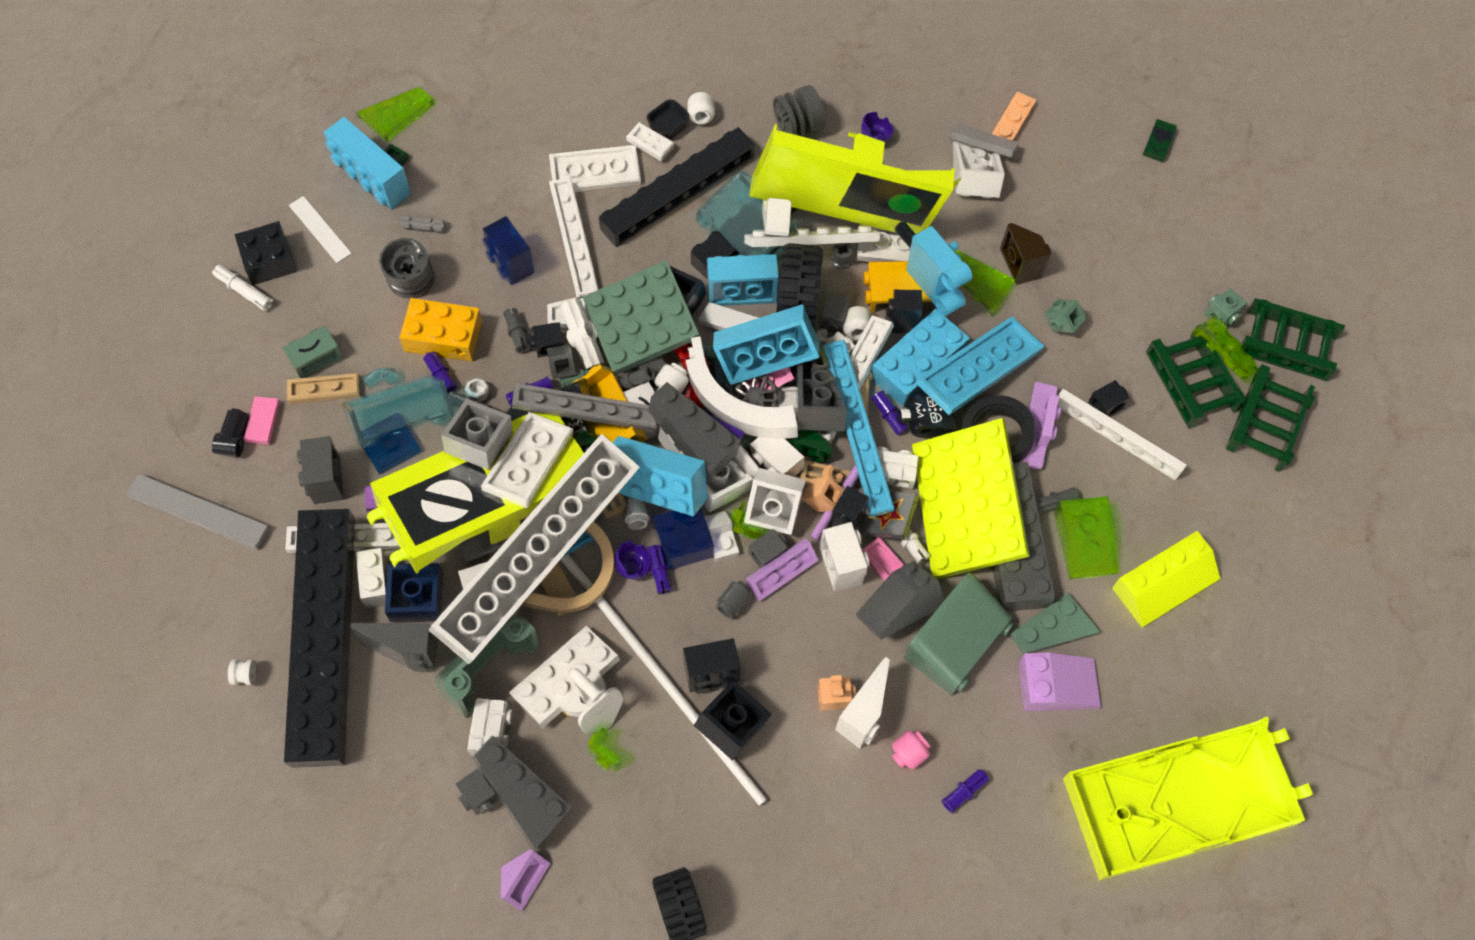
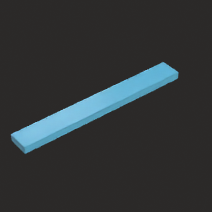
[822,339,894,517]

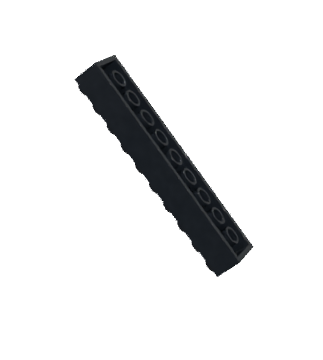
[284,509,355,768]

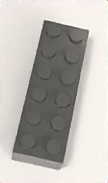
[992,462,1055,611]

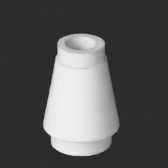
[625,497,649,530]

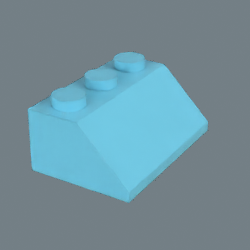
[707,254,778,306]

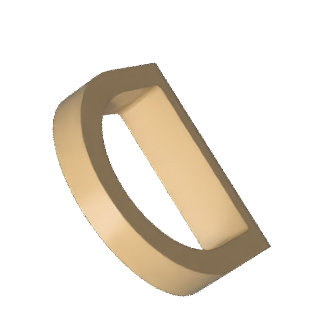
[520,521,615,613]

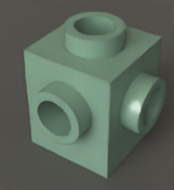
[1205,288,1247,329]
[1044,299,1087,333]

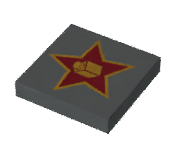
[859,492,919,540]

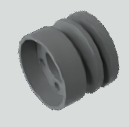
[773,85,826,137]
[379,238,435,298]

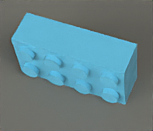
[323,117,411,210]
[713,304,820,385]
[871,309,970,408]
[612,436,708,516]

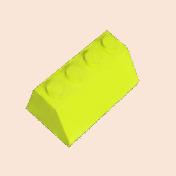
[1112,531,1220,628]

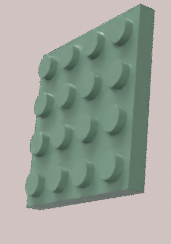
[583,260,700,376]

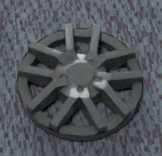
[734,375,778,407]

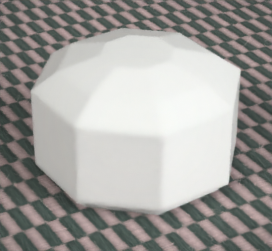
[465,378,489,402]

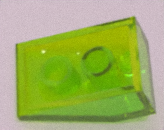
[1054,496,1118,580]

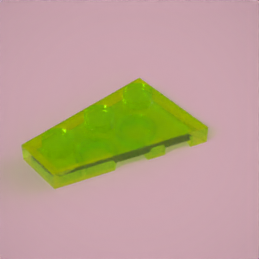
[356,87,435,142]
[954,250,1015,317]

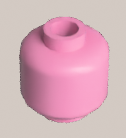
[892,730,931,769]

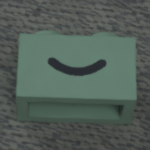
[283,326,343,378]

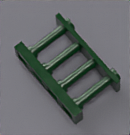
[1237,298,1345,382]
[1146,325,1245,429]
[1225,364,1315,472]

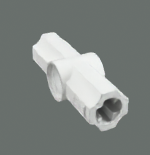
[560,298,604,370]

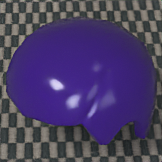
[861,112,894,143]
[614,540,651,580]

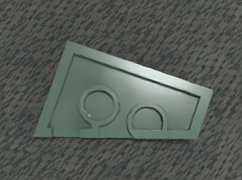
[1009,593,1100,654]

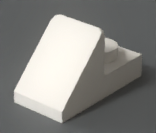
[762,198,791,236]
[702,511,739,562]

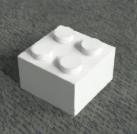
[744,468,806,535]
[819,522,869,592]

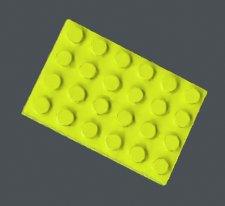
[912,418,1030,580]

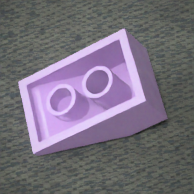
[1018,652,1101,711]

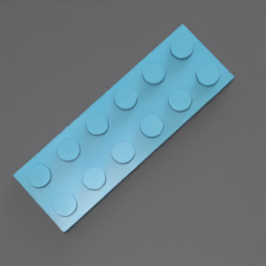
[916,316,1044,415]

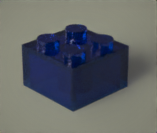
[482,216,534,285]
[653,508,715,571]

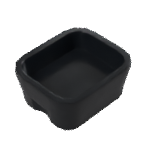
[647,99,689,140]

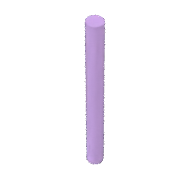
[810,465,859,541]

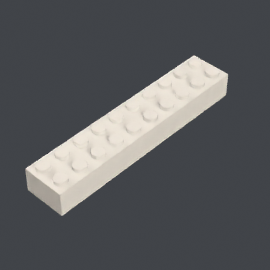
[429,434,640,664]

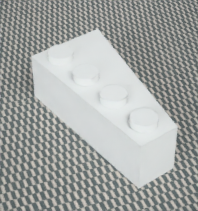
[658,427,753,513]

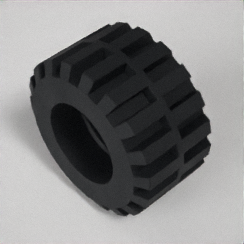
[652,867,707,940]

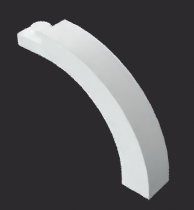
[686,336,798,439]

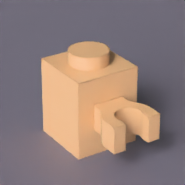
[801,465,845,513]
[817,675,856,711]

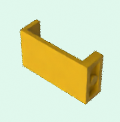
[863,261,932,313]
[571,364,647,442]

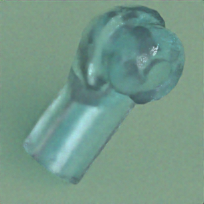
[362,367,399,388]

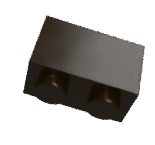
[1000,223,1051,285]

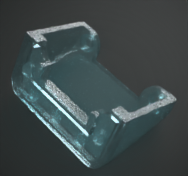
[696,171,797,263]

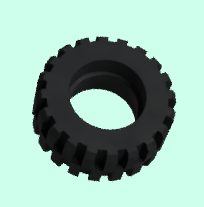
[776,243,823,331]

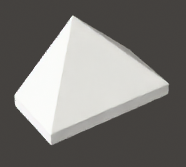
[734,444,760,479]

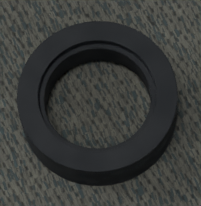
[962,395,1035,463]

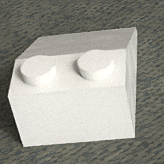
[953,140,1005,199]
[835,657,890,748]

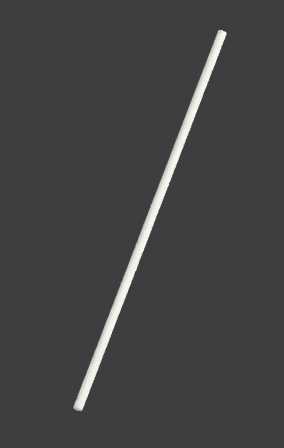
[526,517,767,806]

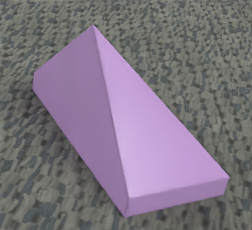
[500,849,551,911]

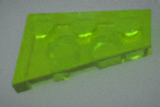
[1192,315,1258,380]

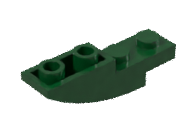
[785,417,833,464]

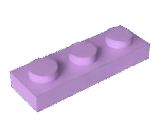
[746,539,819,601]

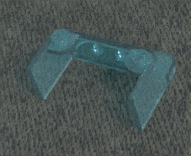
[341,375,455,448]

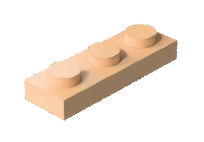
[992,91,1036,141]

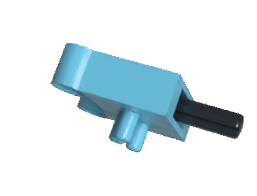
[895,222,972,316]

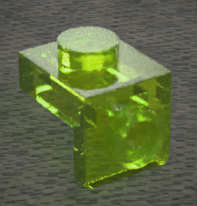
[731,501,766,539]
[587,728,621,771]

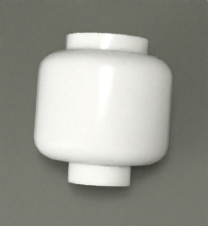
[687,92,715,125]
[843,306,872,341]
[654,363,689,393]

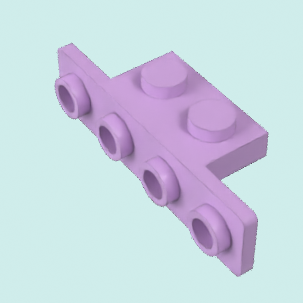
[1020,382,1061,470]

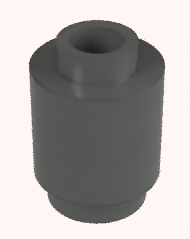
[716,581,751,619]

